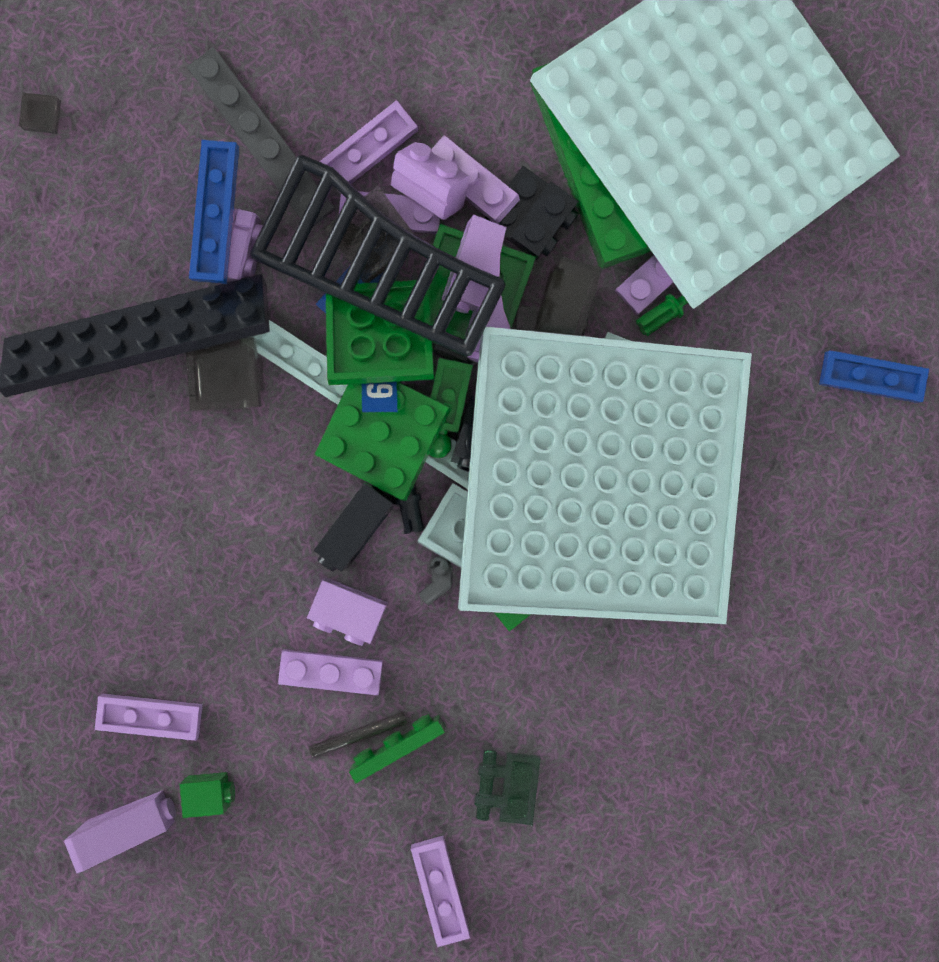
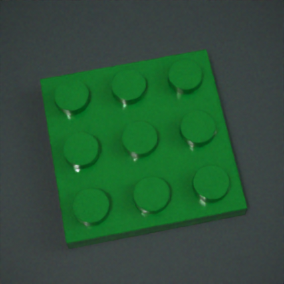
[429,224,536,340]
[326,280,434,386]
[314,382,451,501]

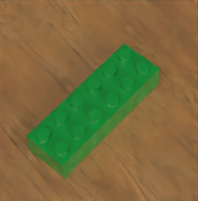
[530,63,651,270]

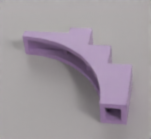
[442,215,511,362]

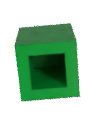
[179,772,235,818]

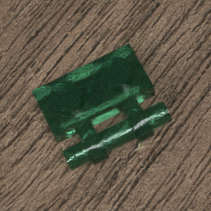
[474,750,541,826]

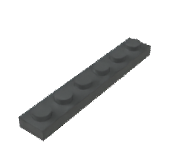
[187,47,335,226]

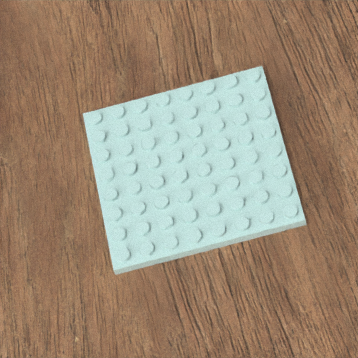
[530,0,900,309]
[458,327,752,624]

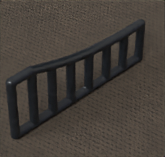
[250,155,505,357]

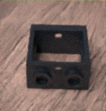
[313,483,396,572]

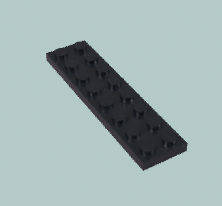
[0,274,270,397]

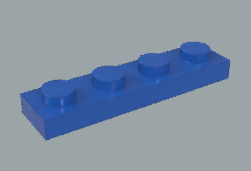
[189,140,240,284]

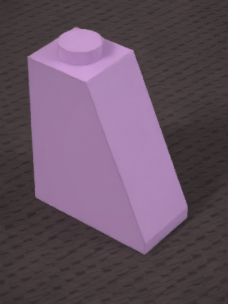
[64,790,176,873]

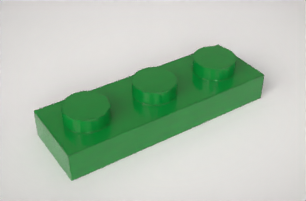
[349,714,446,784]

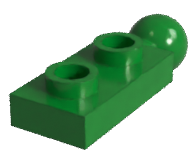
[429,358,473,459]

